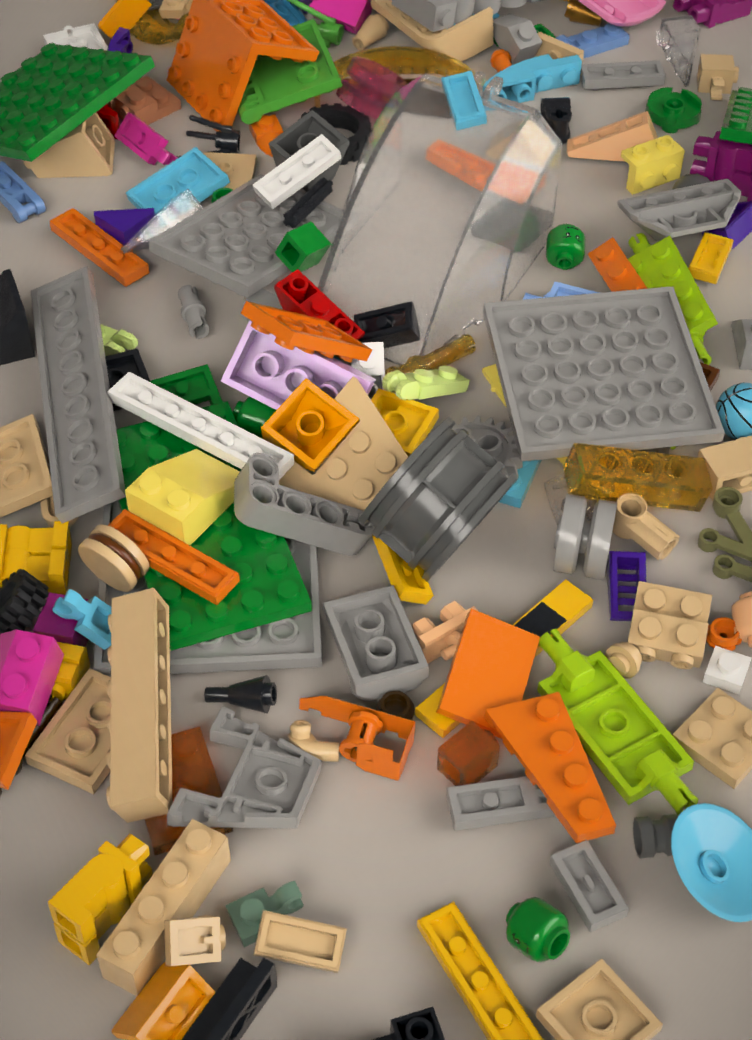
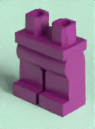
[673,0,752,28]
[690,131,752,201]

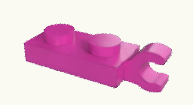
[115,112,178,166]

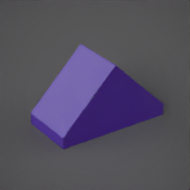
[94,208,157,252]

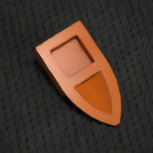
[249,114,283,157]

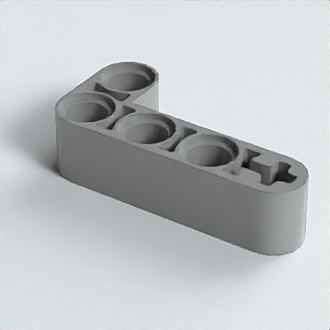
[234,453,375,556]

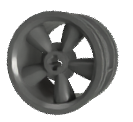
[358,417,519,582]

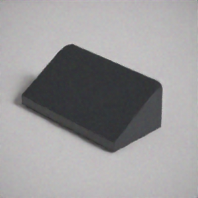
[354,301,420,348]

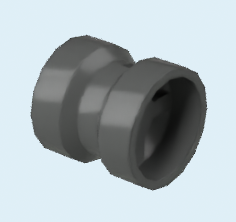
[633,814,678,859]

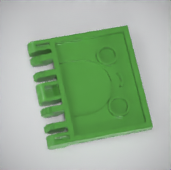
[238,19,343,124]

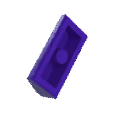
[702,201,752,249]

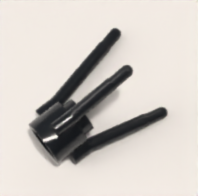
[176,115,240,158]

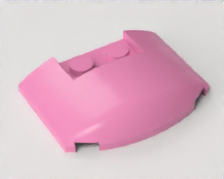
[578,0,666,27]

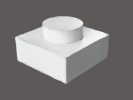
[703,646,752,695]

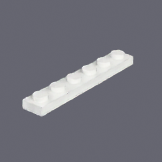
[107,372,294,480]

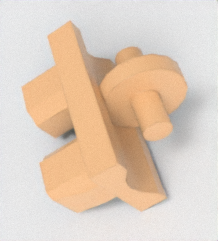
[412,601,478,663]

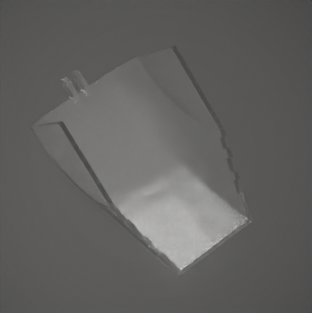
[318,71,562,371]

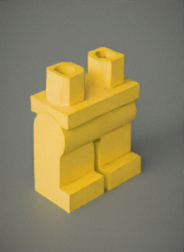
[0,521,72,595]
[48,834,153,966]

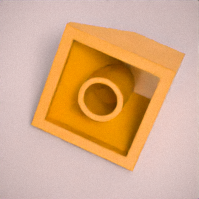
[261,378,359,472]

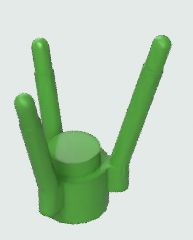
[287,0,344,48]

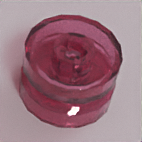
[336,56,407,121]

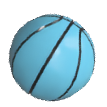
[716,382,752,440]

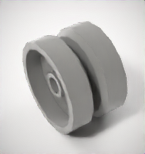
[553,494,617,581]

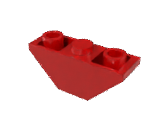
[274,269,365,340]

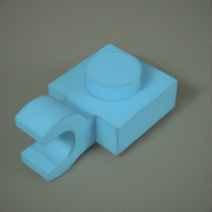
[52,589,111,650]

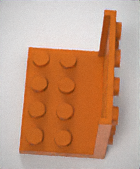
[166,0,319,132]

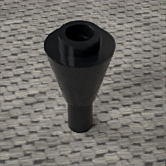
[204,675,277,713]

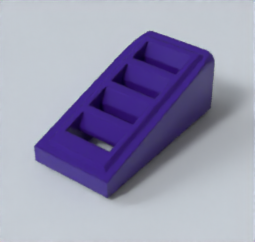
[607,551,646,622]

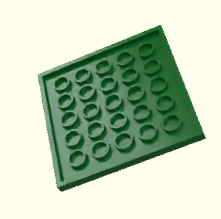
[0,43,155,162]

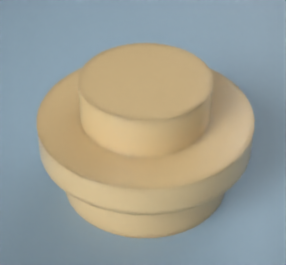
[605,642,642,679]

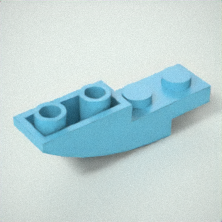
[482,54,582,110]

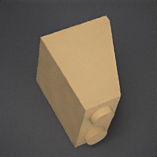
[23,113,115,178]

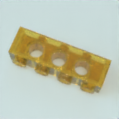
[563,443,713,512]

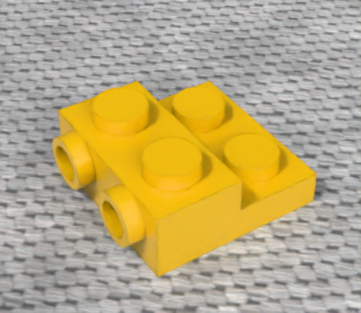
[346,388,439,457]

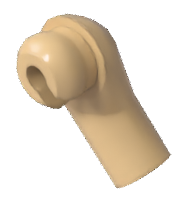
[288,720,340,762]

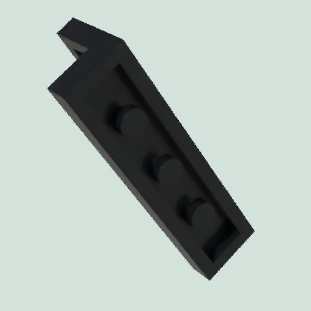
[182,958,277,1040]

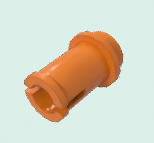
[490,49,512,72]

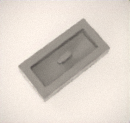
[550,840,629,932]

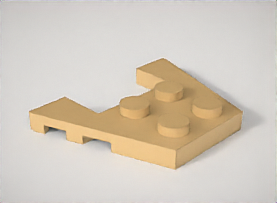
[279,376,408,511]

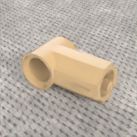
[613,493,680,560]

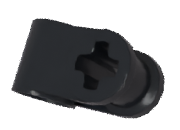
[540,97,572,145]

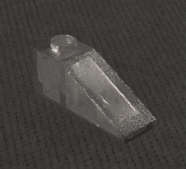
[120,188,203,253]

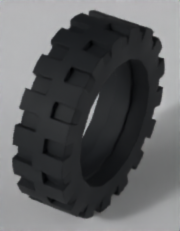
[298,103,372,165]

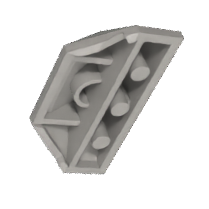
[618,179,741,240]

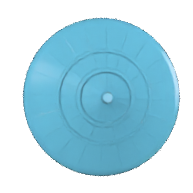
[671,803,752,922]

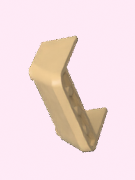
[370,0,494,65]

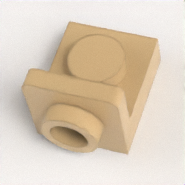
[164,915,226,966]

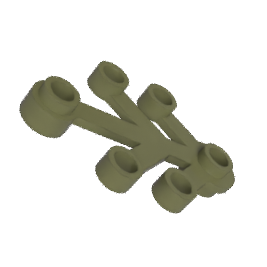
[697,487,752,582]

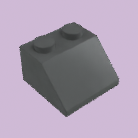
[268,110,350,192]

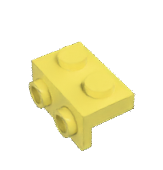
[621,135,685,195]

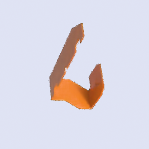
[299,695,416,781]

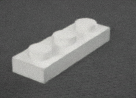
[253,134,342,210]

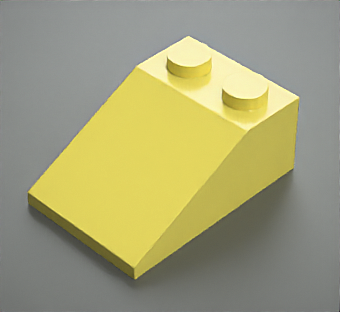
[125,449,240,546]

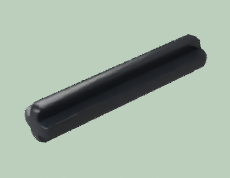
[283,177,333,228]

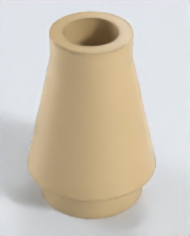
[352,13,389,51]

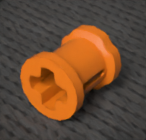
[339,711,383,762]

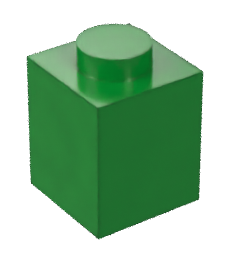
[274,221,331,272]

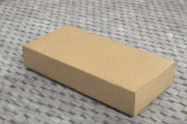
[253,910,347,973]

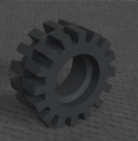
[0,569,49,634]

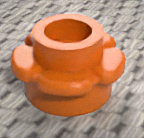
[706,617,742,651]

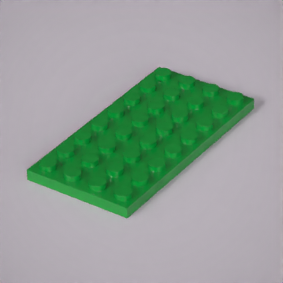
[116,401,312,651]

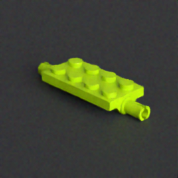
[628,233,718,365]
[537,629,699,816]

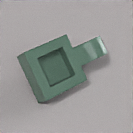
[225,881,304,947]

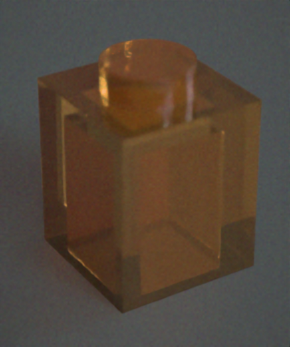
[437,721,500,786]

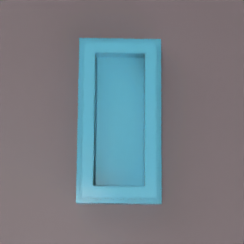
[441,71,487,131]

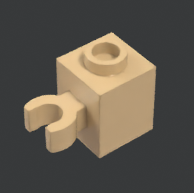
[696,54,739,100]

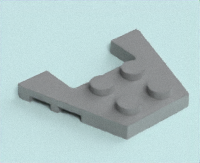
[167,706,322,829]

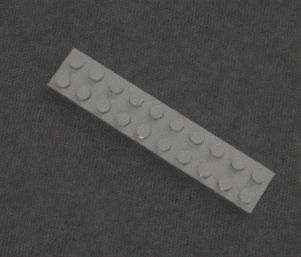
[31,266,126,523]

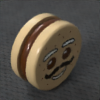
[78,524,149,592]

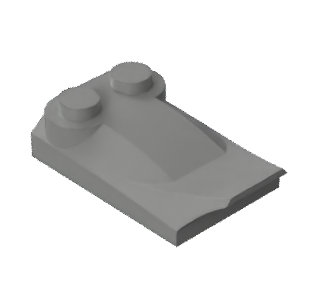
[323,585,429,701]

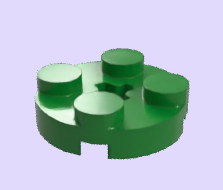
[645,87,702,133]

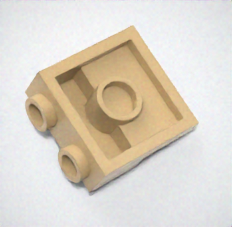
[627,581,712,669]

